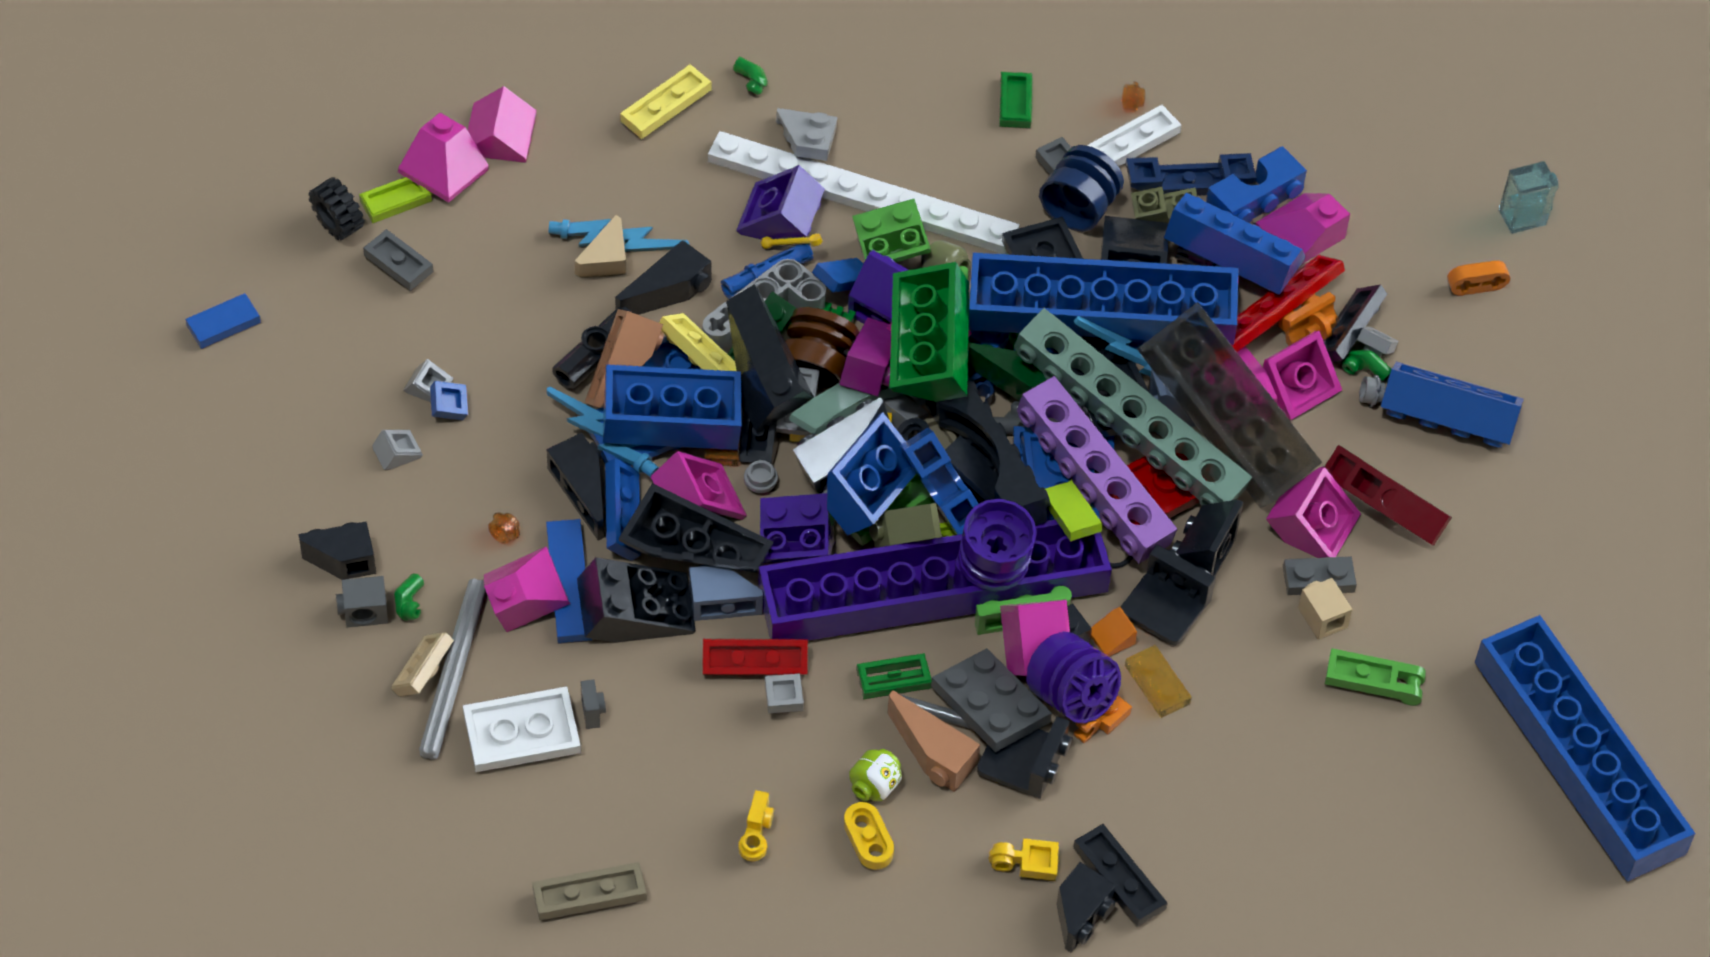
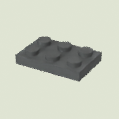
[931,648,1052,752]

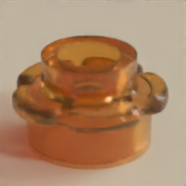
[1122,81,1145,112]
[488,512,520,544]

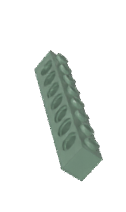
[1014,308,1252,505]

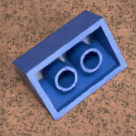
[827,412,916,535]

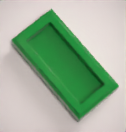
[999,72,1032,129]

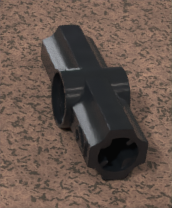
[552,307,634,389]

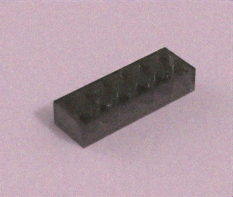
[1137,302,1322,508]

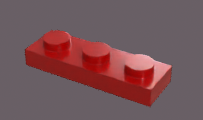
[703,639,808,674]

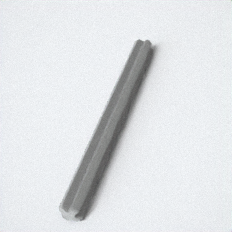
[419,578,486,760]

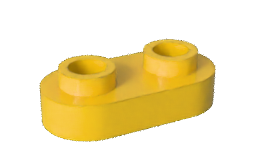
[844,802,894,870]

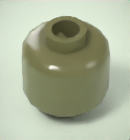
[921,240,971,274]

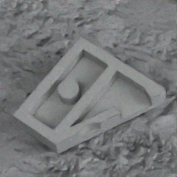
[776,108,837,161]

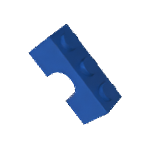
[1206,146,1307,223]
[899,428,979,535]

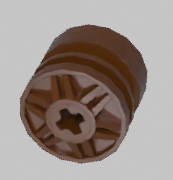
[785,307,859,389]

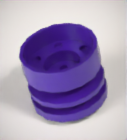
[958,499,1037,591]
[1026,631,1121,723]

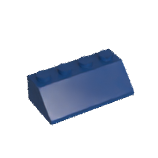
[1164,193,1305,295]
[1381,361,1524,447]
[603,365,742,450]

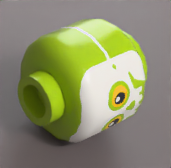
[849,749,902,802]

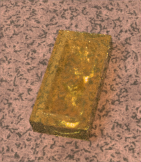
[1125,645,1192,718]

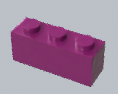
[839,318,891,397]

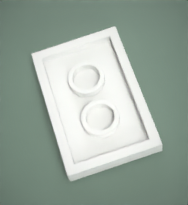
[463,687,581,772]

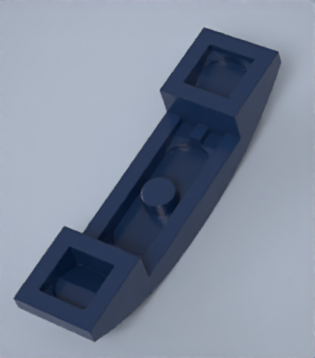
[1125,153,1257,196]

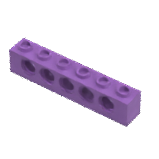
[1017,376,1177,564]

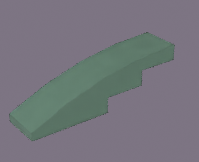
[789,383,902,435]

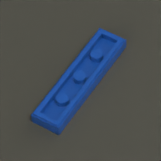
[546,519,592,643]

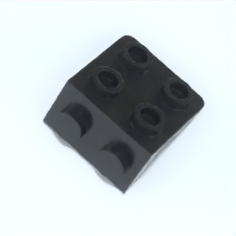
[1121,544,1216,645]
[977,717,1073,799]

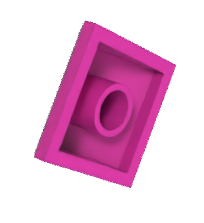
[468,86,536,163]
[1263,331,1342,420]
[1000,599,1070,676]

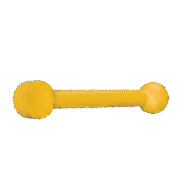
[761,234,823,249]

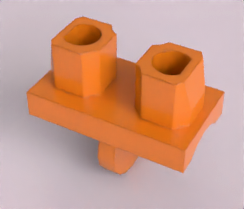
[1278,292,1337,346]

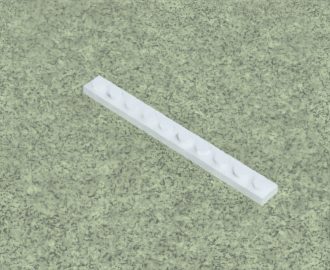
[708,131,1020,254]

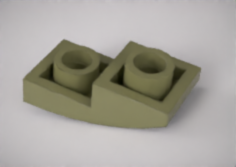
[1131,186,1197,223]

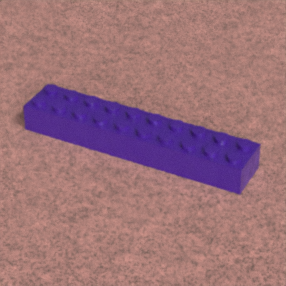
[758,520,1112,640]

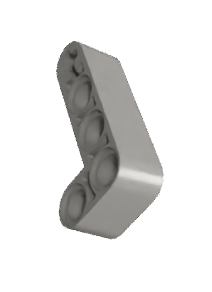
[702,259,826,353]

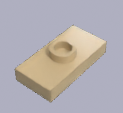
[391,632,454,697]

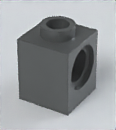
[336,576,388,628]

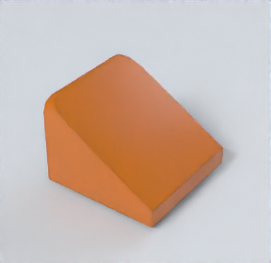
[1091,607,1137,657]

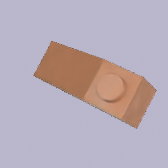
[584,309,663,408]
[888,691,980,792]

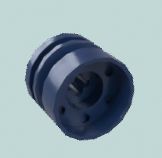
[1039,145,1124,232]

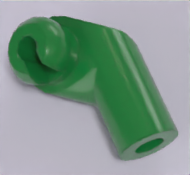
[733,57,768,95]
[1342,350,1392,381]
[394,573,424,621]

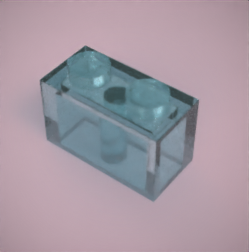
[1499,161,1559,234]

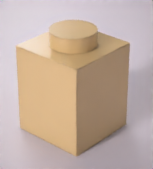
[1298,578,1353,640]

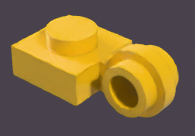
[738,790,774,862]
[988,838,1059,881]

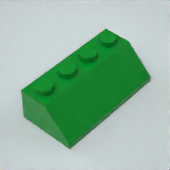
[890,262,969,402]

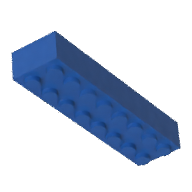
[968,253,1238,345]
[1474,615,1696,882]

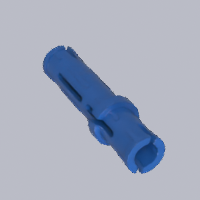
[721,244,814,299]

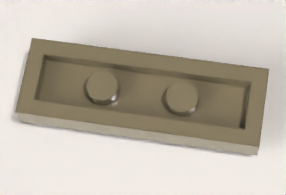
[532,862,647,921]

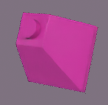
[398,113,489,203]
[1255,193,1350,264]
[651,451,747,520]
[1266,467,1361,558]
[484,546,570,632]

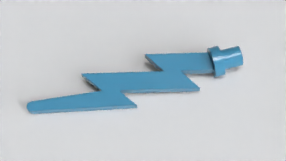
[548,219,689,252]
[1074,316,1193,390]
[547,387,659,478]

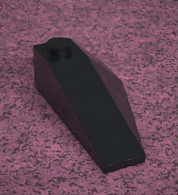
[726,284,814,432]
[619,483,773,572]

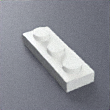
[1087,105,1181,166]

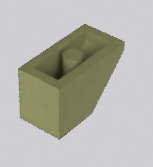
[869,503,942,547]

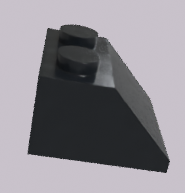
[1171,499,1243,577]

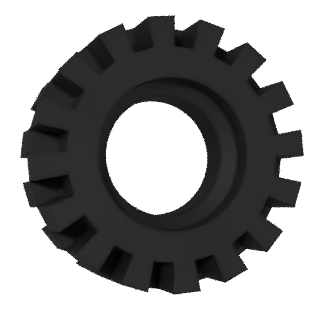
[308,177,365,241]

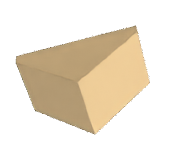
[575,215,626,278]

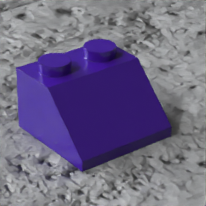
[736,165,825,240]

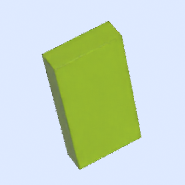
[359,177,432,223]
[1045,481,1102,541]

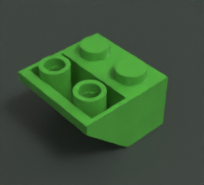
[852,198,931,262]

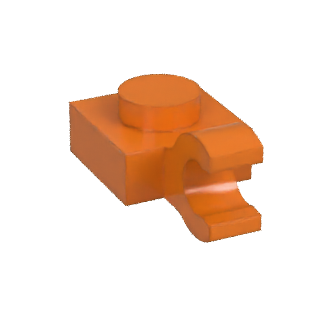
[1073,695,1132,743]

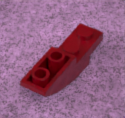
[1324,444,1452,546]

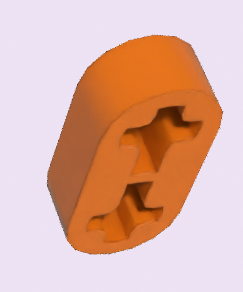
[1447,260,1510,295]

